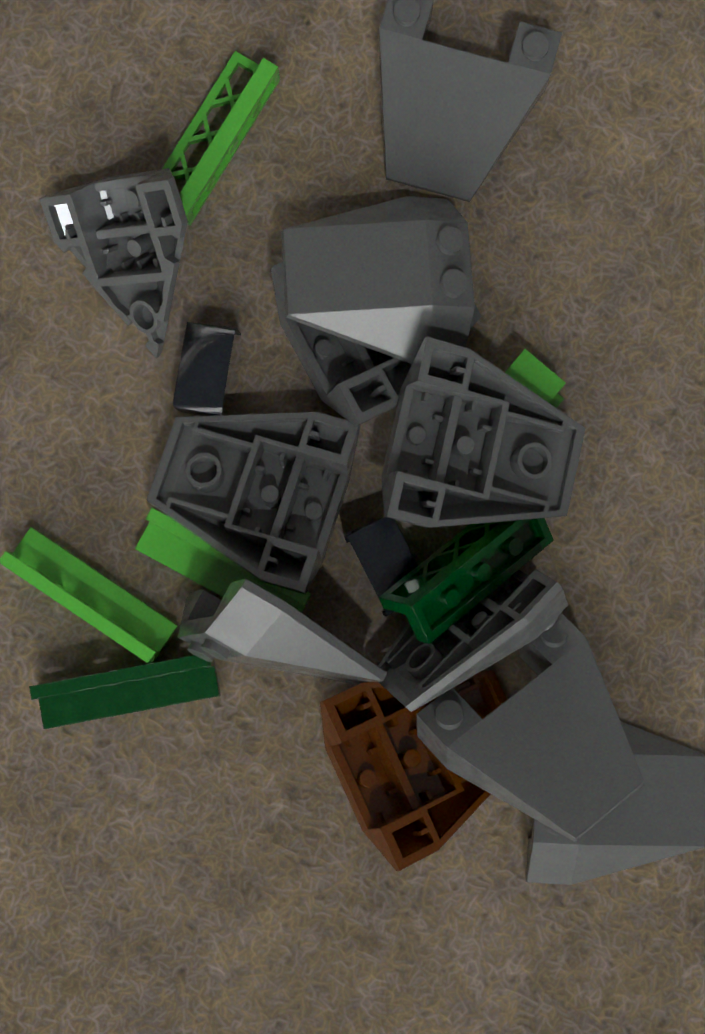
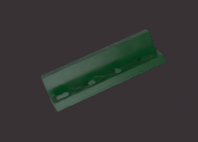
[378,518,554,644]
[29,655,221,729]

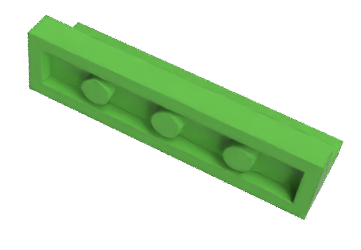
[162,51,280,226]
[135,508,312,613]
[0,527,178,663]

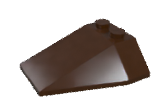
[320,670,507,871]

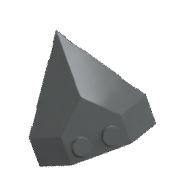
[39,168,188,358]

